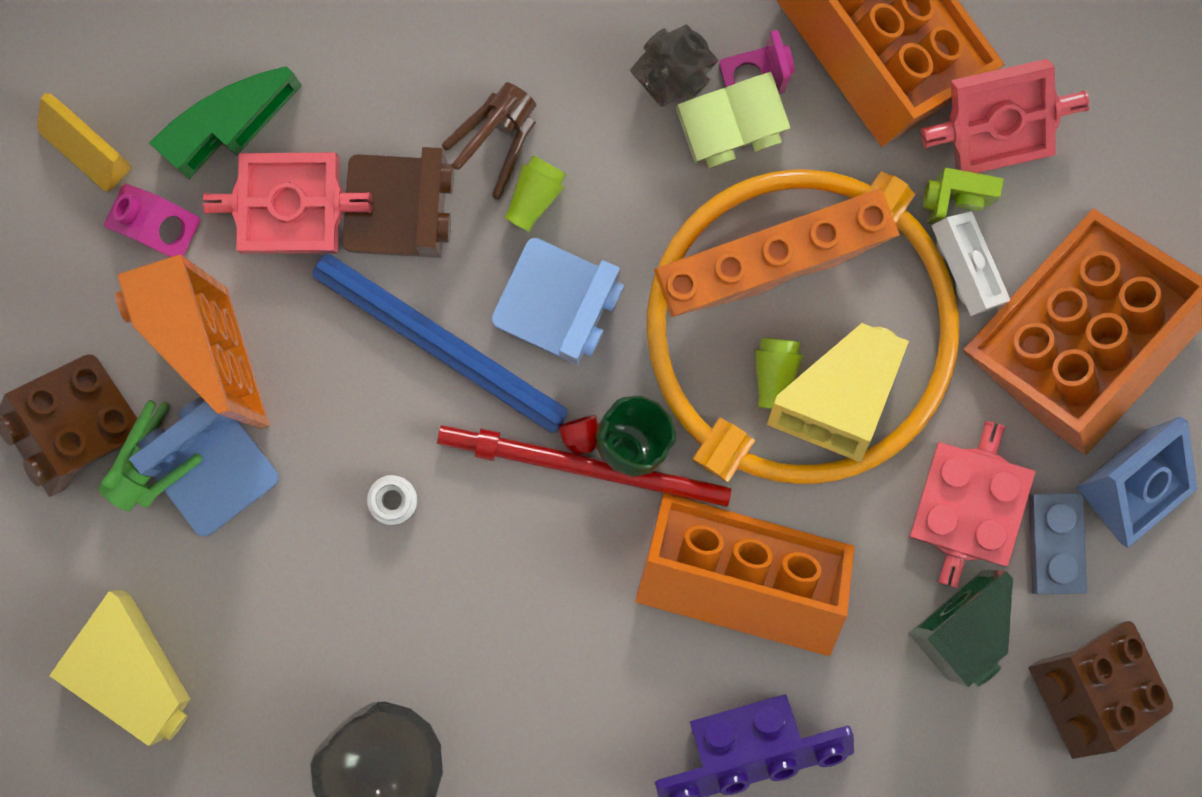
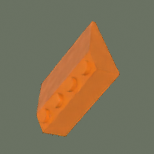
[776,0,1005,147]
[963,208,1202,456]
[115,254,270,429]

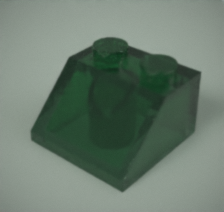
[908,570,1013,687]

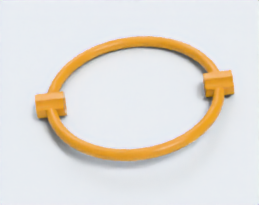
[647,169,959,484]

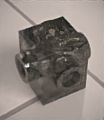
[629,24,719,107]

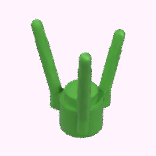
[98,400,202,511]

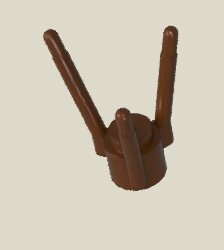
[442,82,537,200]

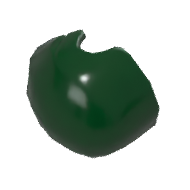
[595,395,676,477]

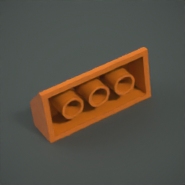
[635,493,855,657]

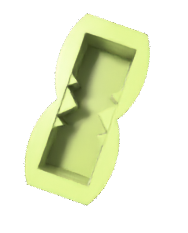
[675,72,790,169]

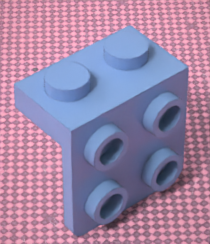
[129,397,279,536]

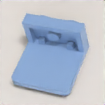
[492,238,625,366]

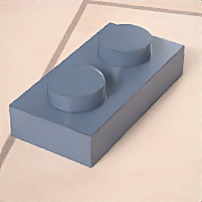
[1029,493,1087,594]

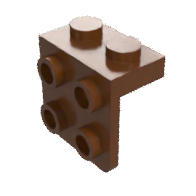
[342,147,454,258]
[0,354,137,497]
[1028,621,1173,759]

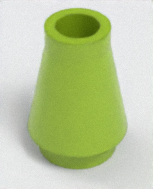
[504,155,567,232]
[754,337,804,409]

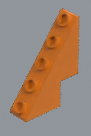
[654,188,900,317]

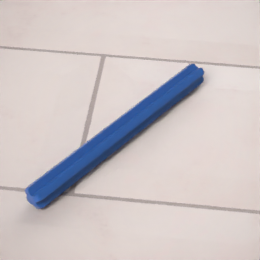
[312,254,568,433]

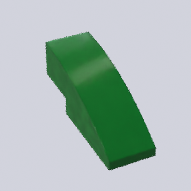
[149,66,302,180]

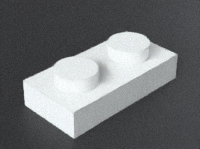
[931,211,1011,316]

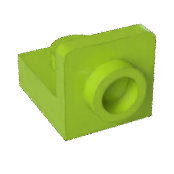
[922,167,1004,224]

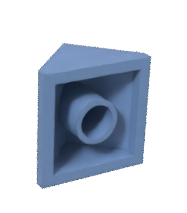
[1077,417,1197,548]

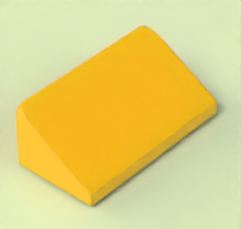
[37,92,132,192]

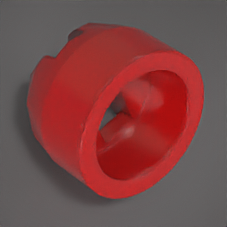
[558,415,599,454]

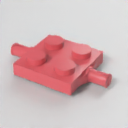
[920,59,1090,173]
[203,152,373,254]
[909,421,1036,589]

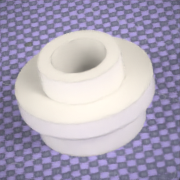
[367,475,417,525]

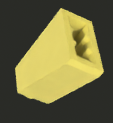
[767,323,909,462]
[49,590,190,746]

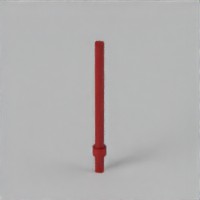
[437,425,732,507]

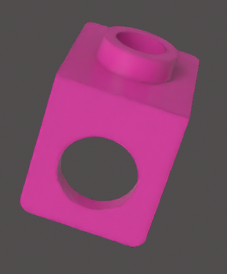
[719,30,795,95]
[104,183,200,257]

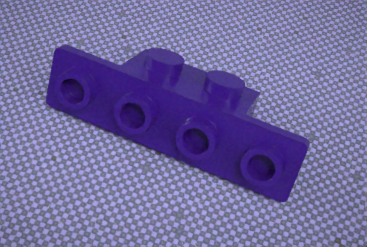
[655,694,854,797]

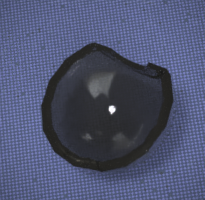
[310,701,443,797]

